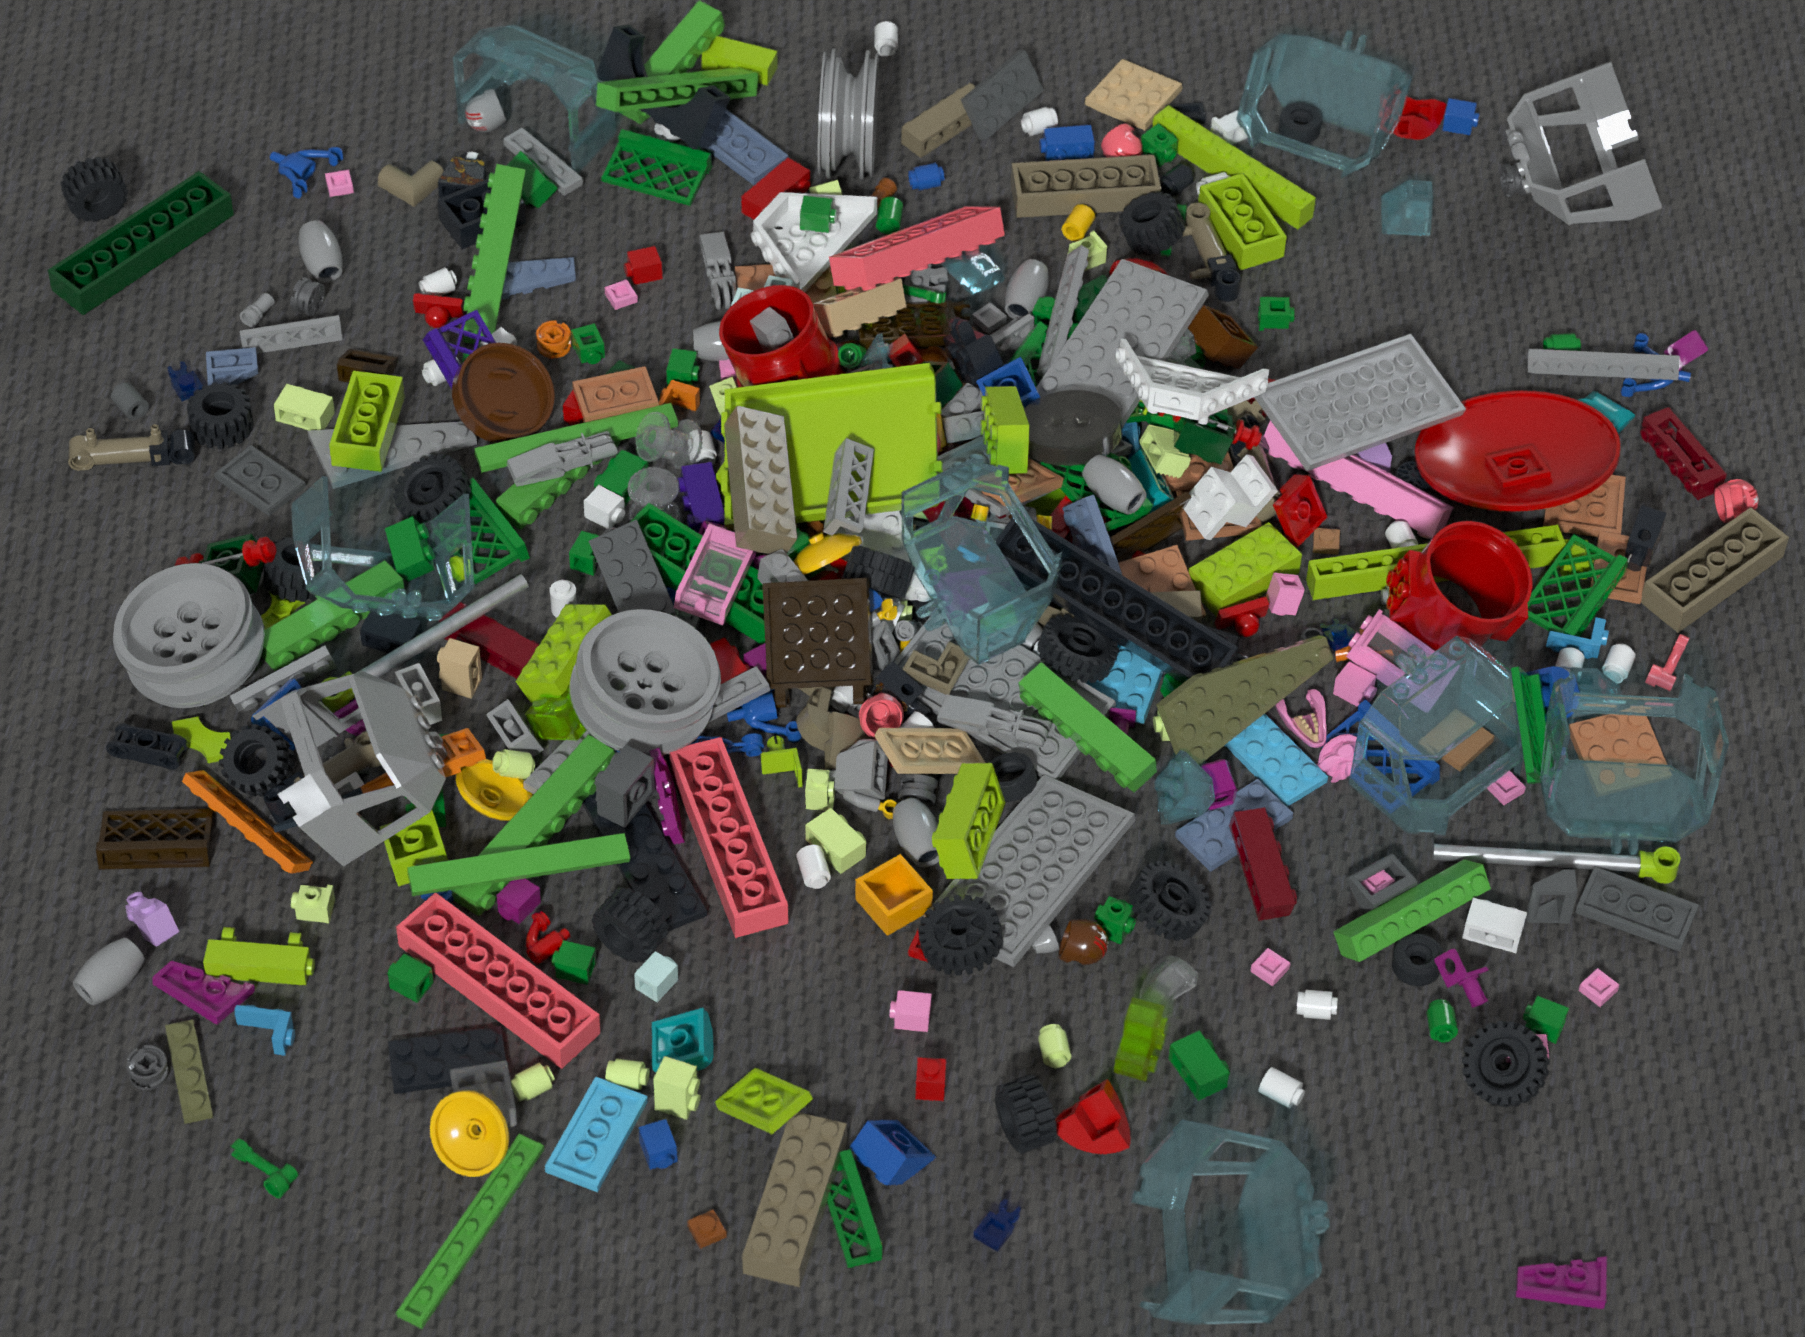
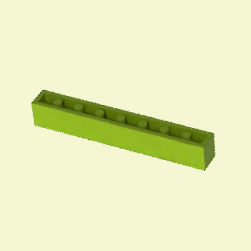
[1152,105,1316,229]

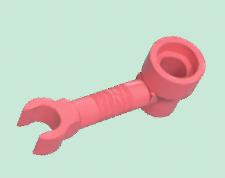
[1645,634,1690,691]

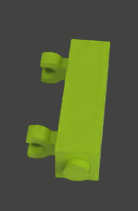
[203,927,315,985]

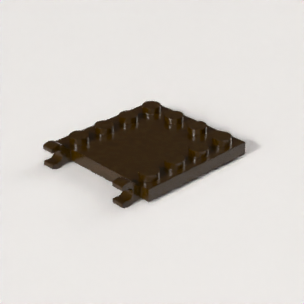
[857,300,977,352]
[763,578,873,708]

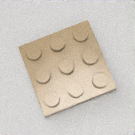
[1085,59,1182,130]

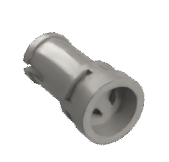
[240,293,275,328]
[894,620,923,641]

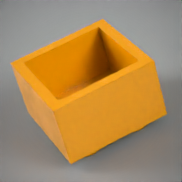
[855,854,933,936]

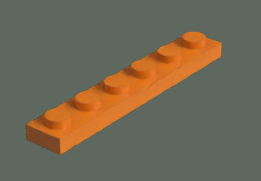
[182,770,313,874]

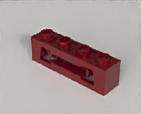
[1640,407,1727,500]

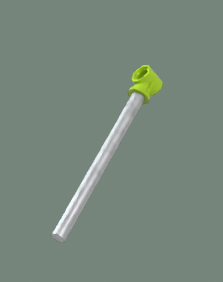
[321,574,529,713]
[1433,844,1681,884]

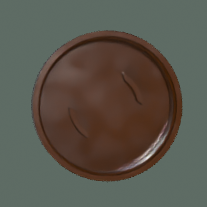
[452,343,554,443]

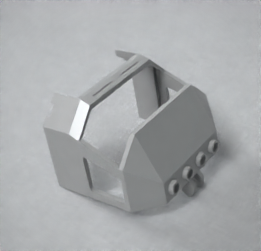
[1506,62,1662,225]
[253,671,447,866]

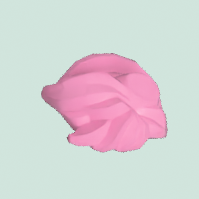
[1316,734,1366,783]

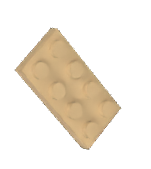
[874,728,985,774]

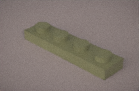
[165,1020,213,1124]

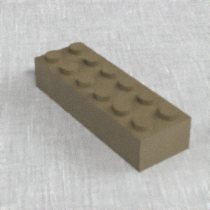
[1011,155,1161,218]
[724,406,797,554]
[1641,507,1789,633]
[742,1112,847,1287]

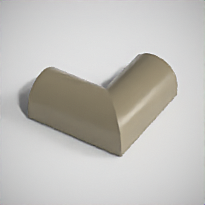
[378,161,444,207]
[902,641,973,695]

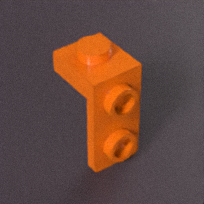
[659,380,700,411]

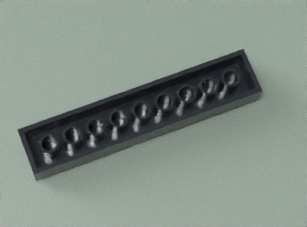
[988,510,1238,684]

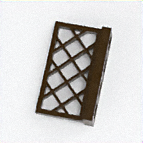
[1110,492,1192,563]
[96,809,214,870]

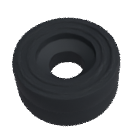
[1278,102,1322,144]
[1392,934,1443,986]

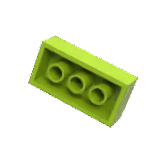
[1198,173,1287,270]
[329,371,405,472]
[980,386,1029,474]
[1189,522,1302,617]
[516,604,612,705]
[932,763,1005,879]

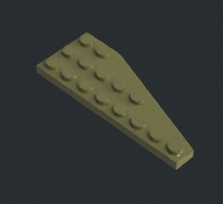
[1156,635,1334,773]

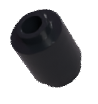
[1160,164,1194,196]

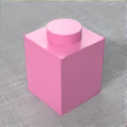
[1265,573,1305,616]
[1333,661,1377,707]
[890,990,932,1032]

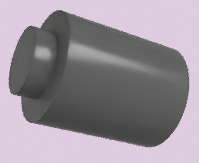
[111,382,149,421]

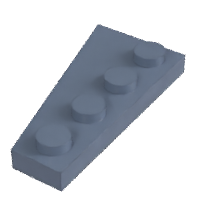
[501,257,576,300]

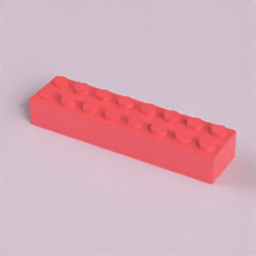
[829,206,1005,290]
[670,737,788,938]
[396,892,600,1069]

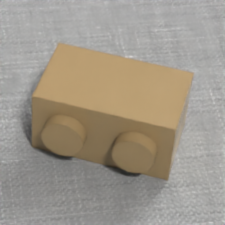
[437,638,482,699]

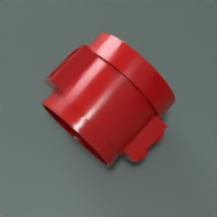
[719,285,847,388]
[1386,521,1532,663]

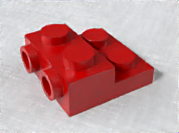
[1273,474,1327,547]

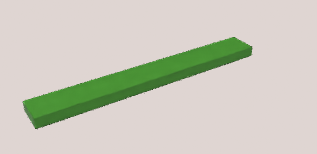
[475,403,678,472]
[407,833,630,896]
[396,1134,544,1329]

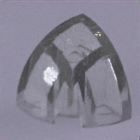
[1138,955,1198,1030]

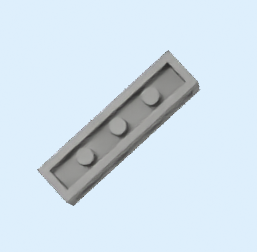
[949,314,1034,370]
[240,315,342,353]
[823,438,874,535]

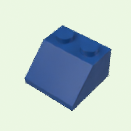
[849,1120,936,1185]

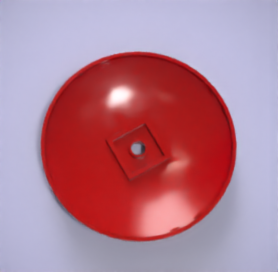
[1415,391,1621,511]

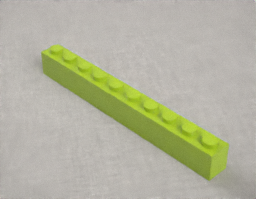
[1306,525,1565,600]

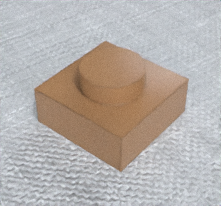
[1313,528,1340,555]

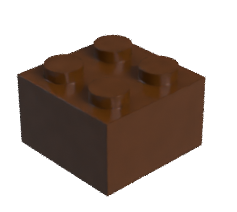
[1187,305,1258,369]

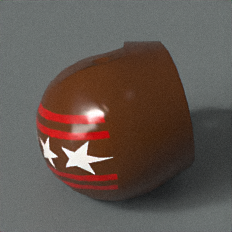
[1058,920,1109,965]

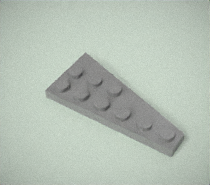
[307,422,477,489]

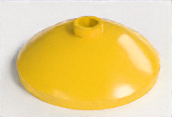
[794,532,862,575]
[456,759,532,821]
[430,1090,509,1177]

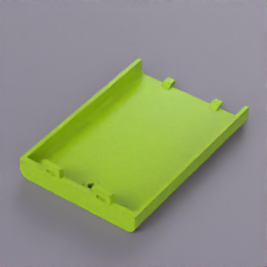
[721,363,943,531]

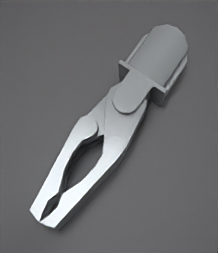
[700,232,737,310]
[507,431,618,487]
[937,694,1052,747]

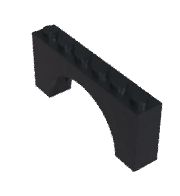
[595,24,730,150]

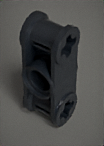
[106,723,189,770]

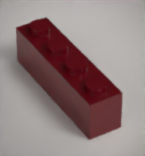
[439,601,539,679]
[1229,807,1297,921]

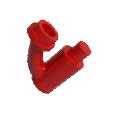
[526,911,571,965]

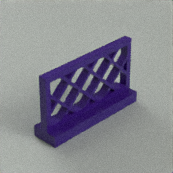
[423,310,496,389]

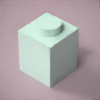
[634,951,678,1002]

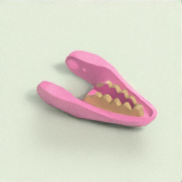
[1276,689,1326,748]

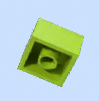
[380,810,448,887]

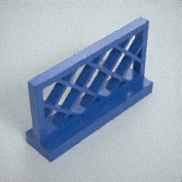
[1321,699,1440,812]

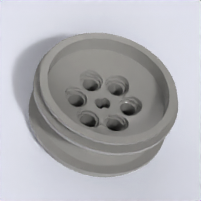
[818,48,879,181]
[113,563,265,708]
[569,609,721,756]

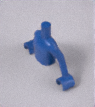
[270,147,343,198]
[1621,333,1691,397]
[727,689,801,743]

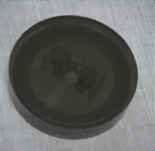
[1024,390,1122,466]

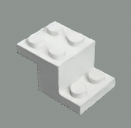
[1184,454,1278,540]

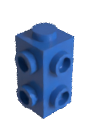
[1039,125,1094,161]

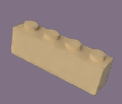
[813,278,906,337]

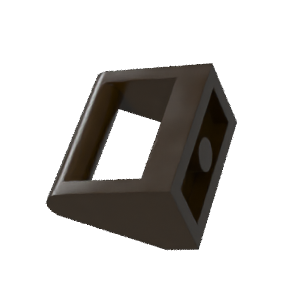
[337,348,398,383]

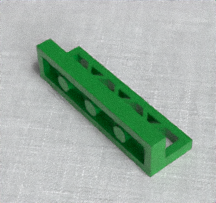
[827,1149,882,1268]

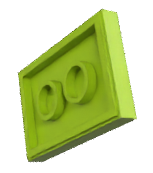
[715,1068,813,1134]

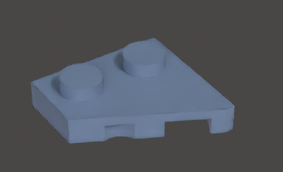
[206,347,258,386]

